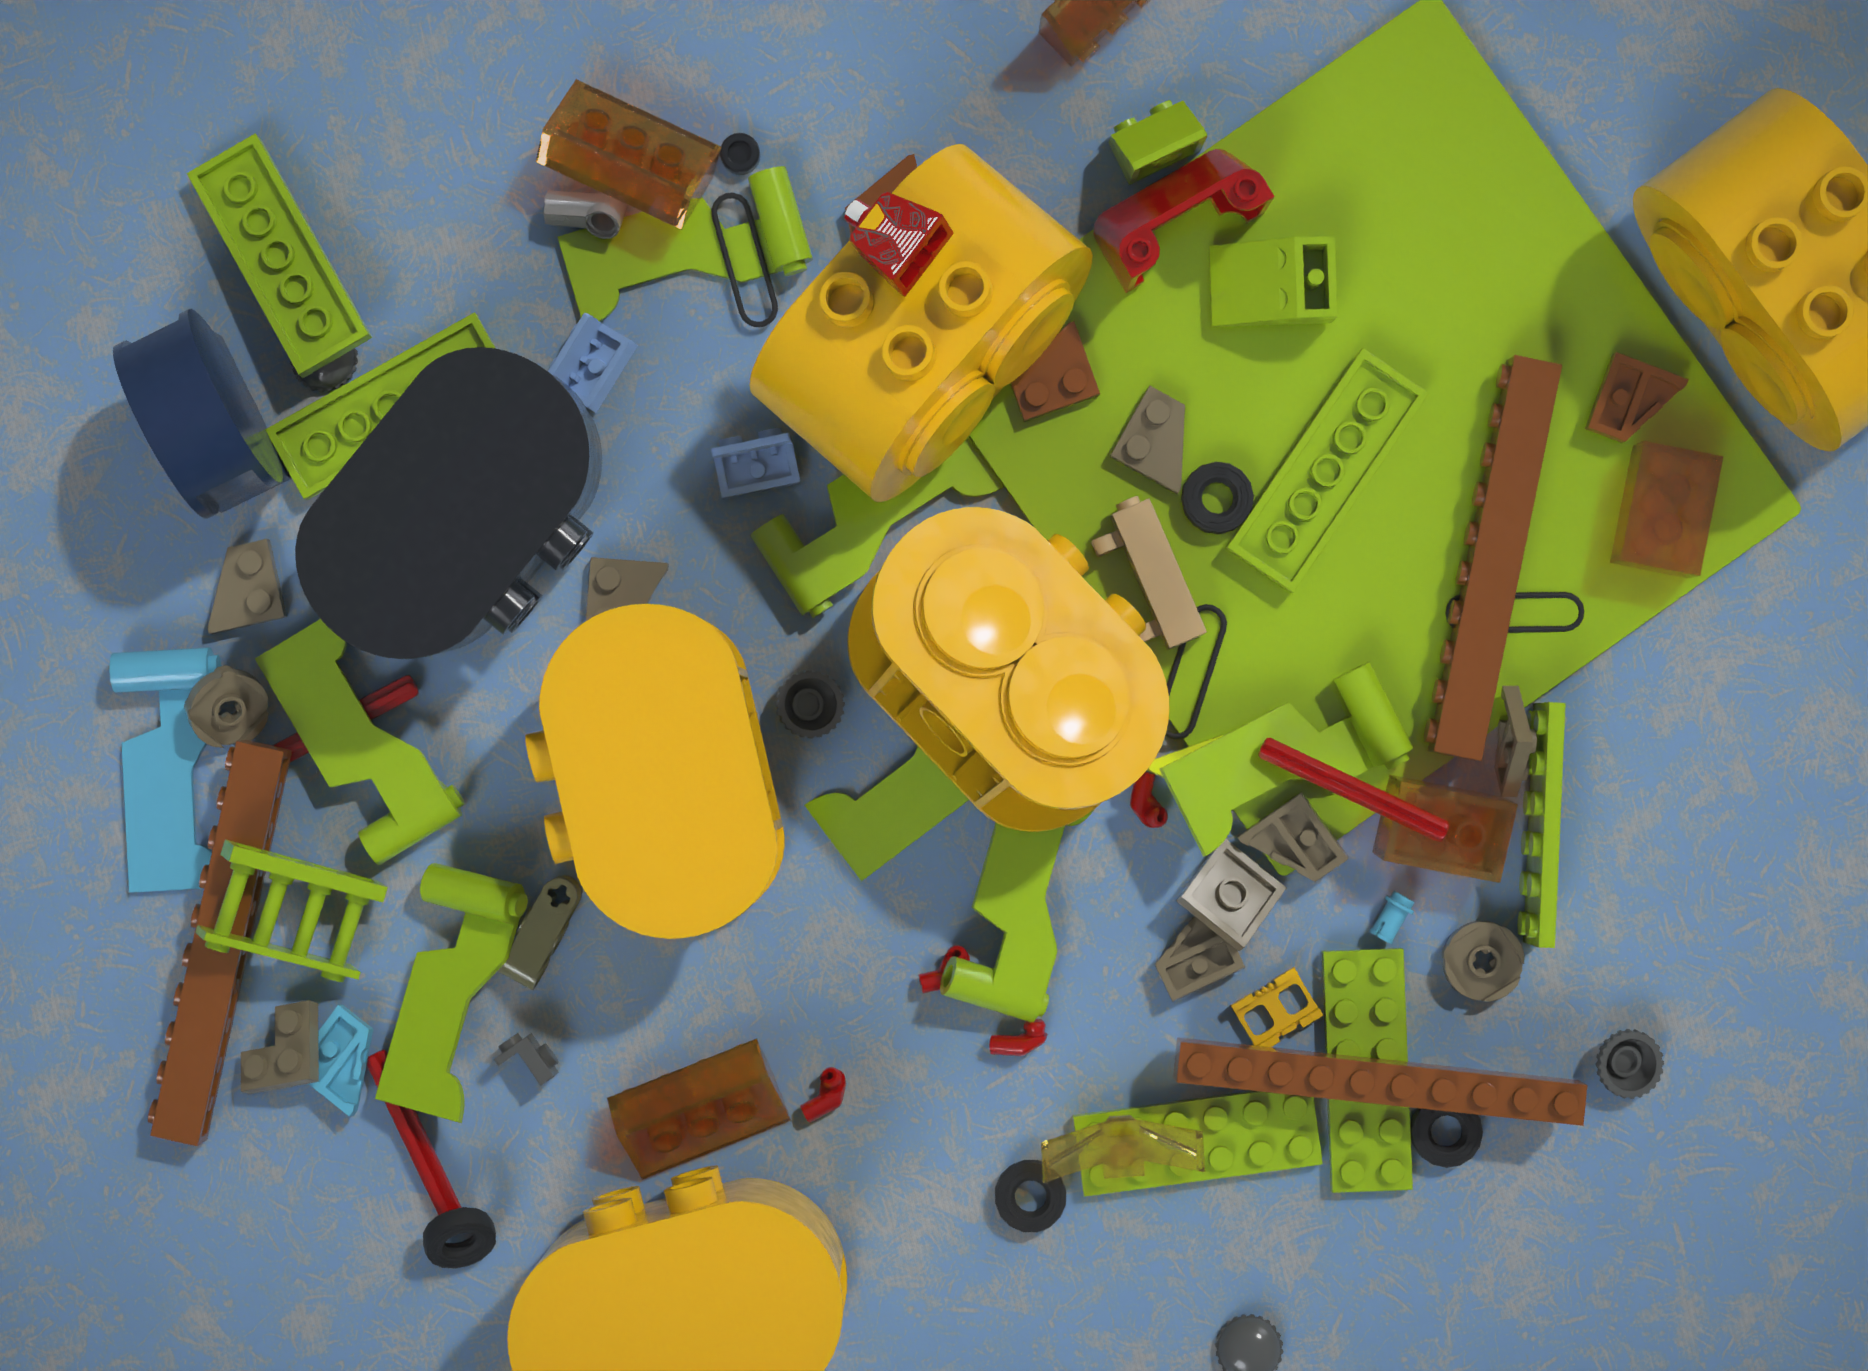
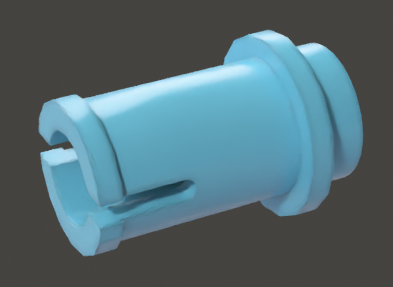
[1369,890,1415,944]

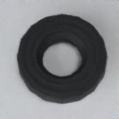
[1181,462,1254,534]
[1410,1108,1483,1168]
[995,1160,1066,1232]
[423,1207,496,1269]

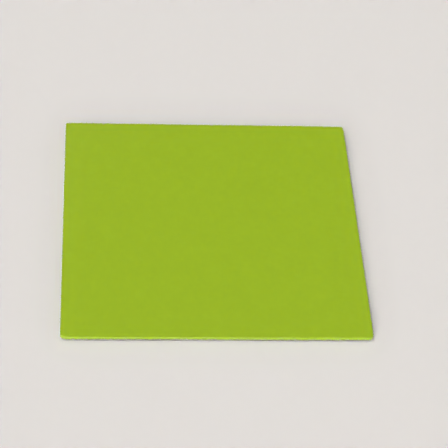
[969,0,1801,876]

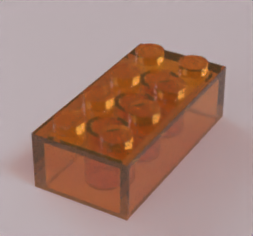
[536,79,722,230]

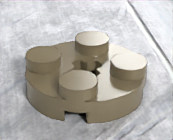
[184,665,269,748]
[1441,921,1524,1001]

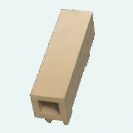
[1091,496,1207,650]

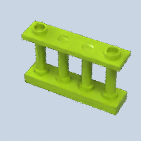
[195,839,388,982]

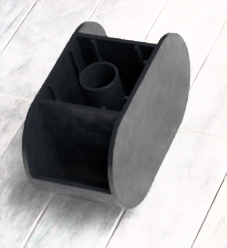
[295,347,602,659]

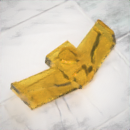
[1041,1115,1205,1183]

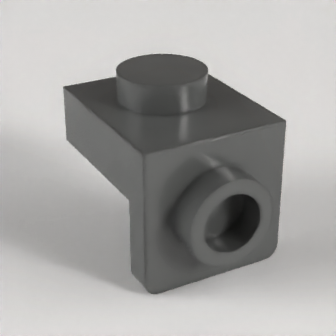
[494,1033,559,1086]

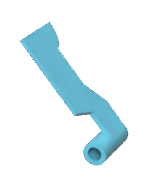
[109,647,222,893]

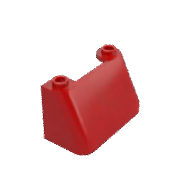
[1093,149,1275,293]

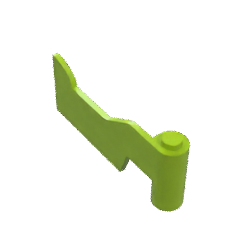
[557,166,813,322]
[750,436,1004,618]
[255,619,465,865]
[1160,662,1413,857]
[804,746,969,881]
[940,810,1094,1022]
[375,863,528,1123]

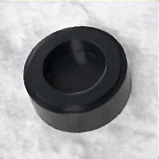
[720,133,760,175]

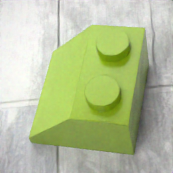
[1108,100,1208,185]

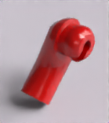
[1130,771,1168,828]
[918,945,970,994]
[989,1019,1048,1056]
[800,1067,847,1123]

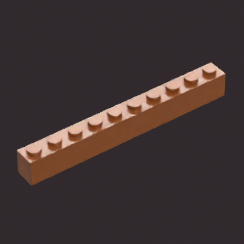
[1424,355,1562,761]
[148,740,292,1146]
[1173,1037,1588,1126]

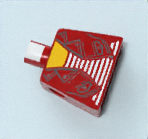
[844,192,954,297]

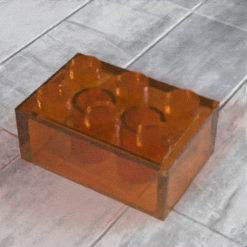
[1610,441,1723,578]
[1372,775,1518,883]

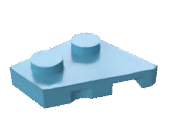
[309,1005,374,1117]

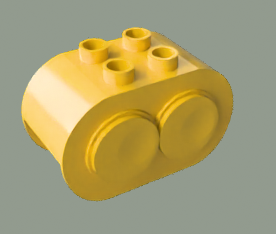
[1633,88,1868,451]
[749,144,1093,502]
[847,507,1169,832]
[525,604,785,939]
[507,1165,847,1371]

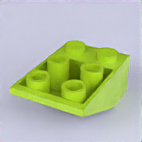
[1209,235,1338,327]

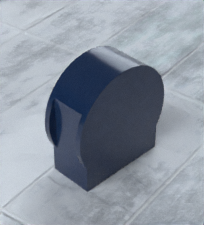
[113,309,292,519]

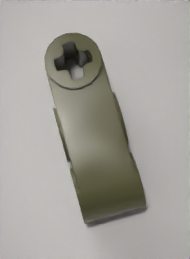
[497,875,582,990]

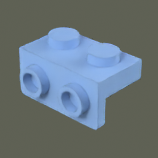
[548,313,638,413]
[711,428,801,499]

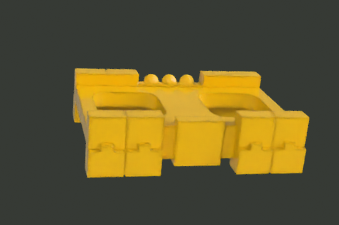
[1230,967,1324,1047]

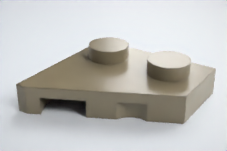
[1110,386,1185,494]

